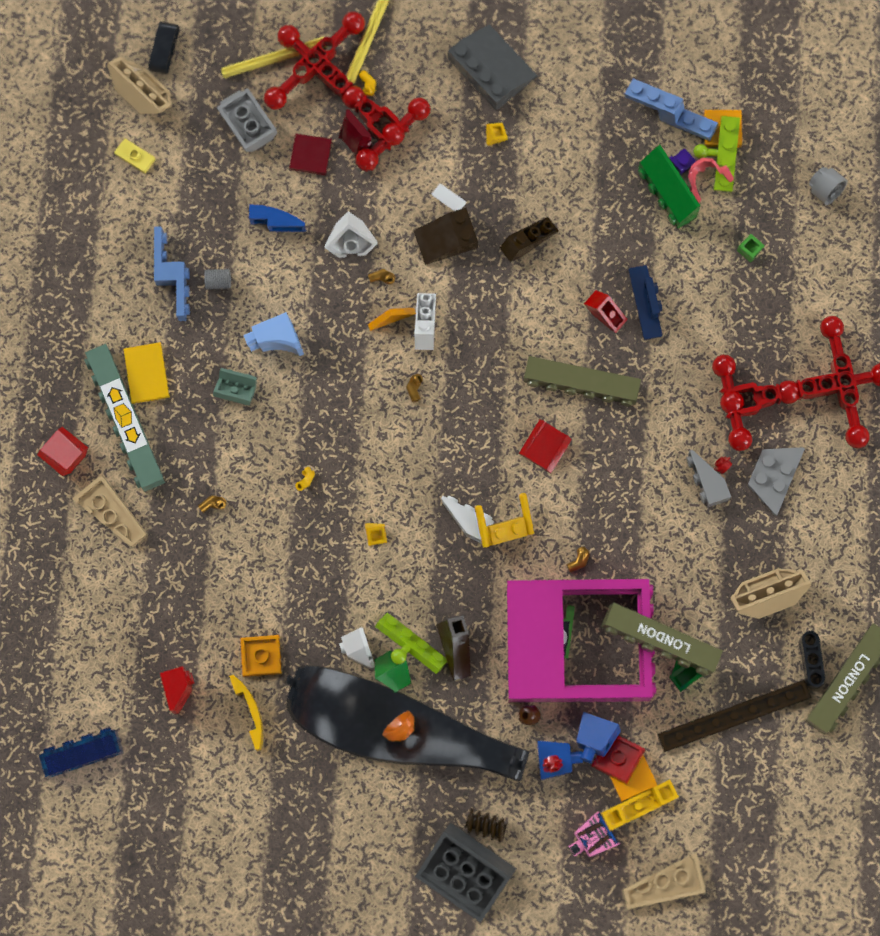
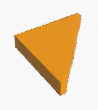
[368,308,416,331]

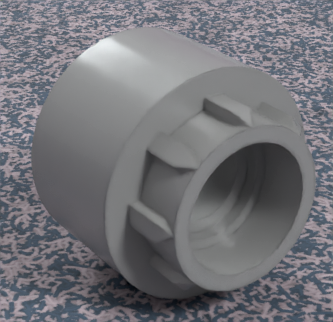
[809,167,848,205]

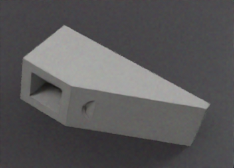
[686,450,731,508]

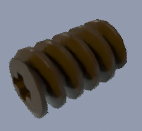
[464,808,508,843]

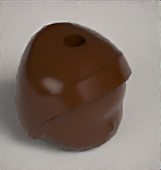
[519,705,541,725]

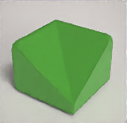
[737,234,765,263]

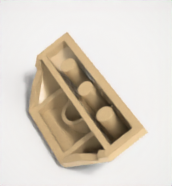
[107,57,172,114]
[730,569,811,619]

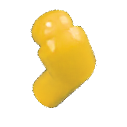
[358,70,376,96]
[295,467,315,491]

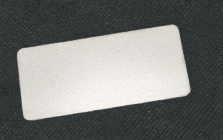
[432,184,466,211]

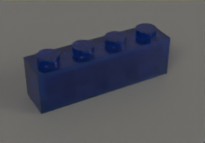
[39,728,124,778]

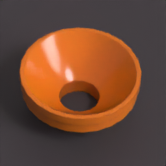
[383,711,414,742]

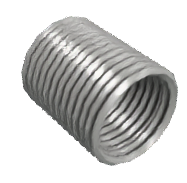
[204,268,231,290]

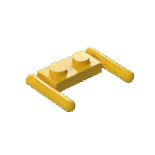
[475,493,534,548]

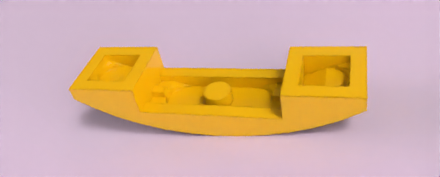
[229,675,263,751]
[601,780,679,831]

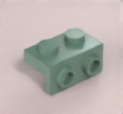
[213,368,257,406]

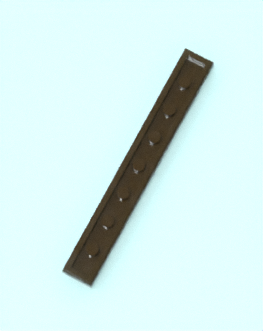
[657,680,811,753]

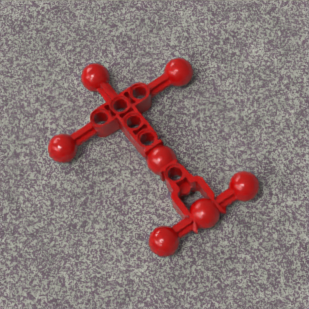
[264,12,431,171]
[712,316,880,451]

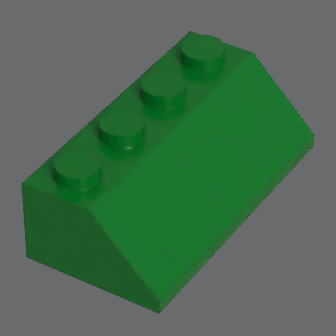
[638,145,700,229]

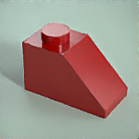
[584,290,628,333]

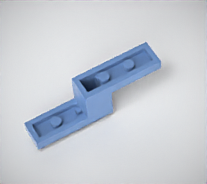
[625,79,718,141]
[154,226,190,321]

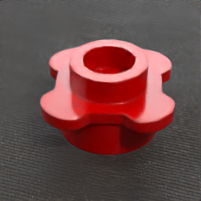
[714,456,732,474]
[543,755,563,773]

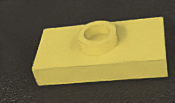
[114,138,156,174]

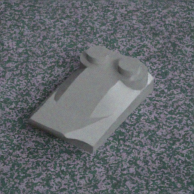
[217,88,277,152]

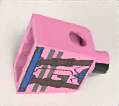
[568,811,619,857]

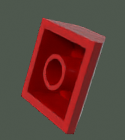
[160,666,195,715]

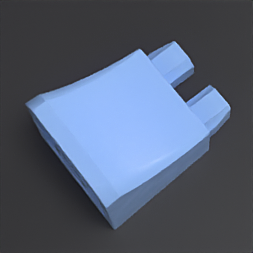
[244,312,304,356]

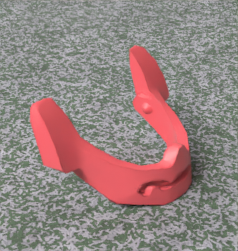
[688,158,734,203]

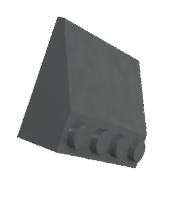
[448,24,538,111]
[415,823,517,923]

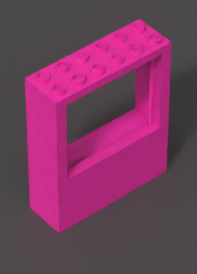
[507,579,656,703]

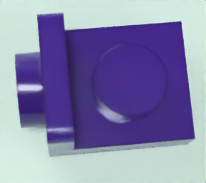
[669,148,696,175]

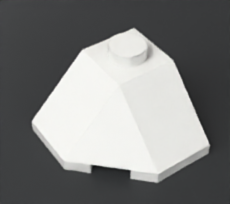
[325,211,377,258]
[339,628,375,671]

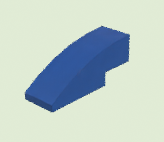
[249,204,306,232]

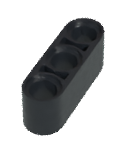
[148,21,179,75]
[799,631,825,689]

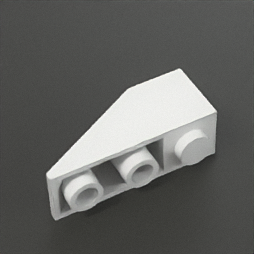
[414,293,436,350]
[441,496,494,544]

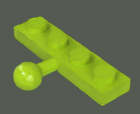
[693,116,740,192]
[375,613,447,674]

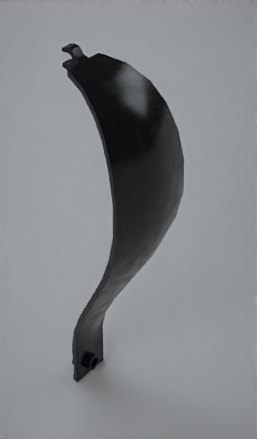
[285,665,530,782]

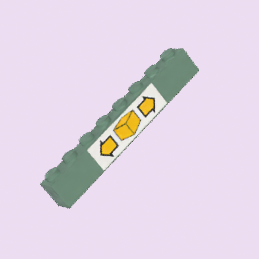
[84,344,166,492]

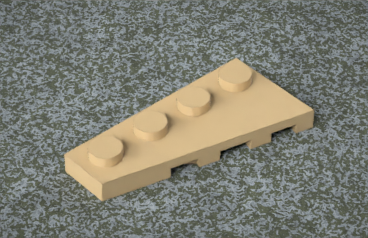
[72,475,148,547]
[623,853,706,909]

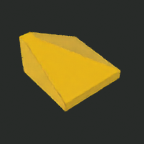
[486,123,508,146]
[365,523,387,546]

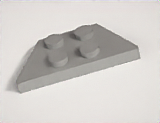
[748,447,805,516]

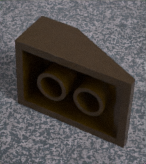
[413,207,478,265]

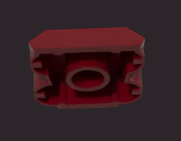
[338,109,373,157]

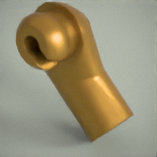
[367,269,396,285]
[406,374,423,403]
[198,495,226,513]
[566,546,590,573]

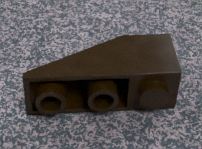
[500,217,559,263]
[436,616,471,681]

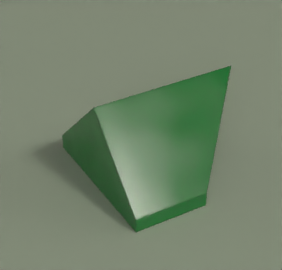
[374,650,411,693]
[669,660,704,692]

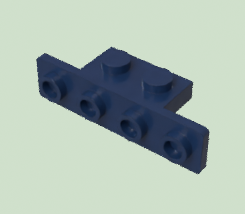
[629,265,662,340]

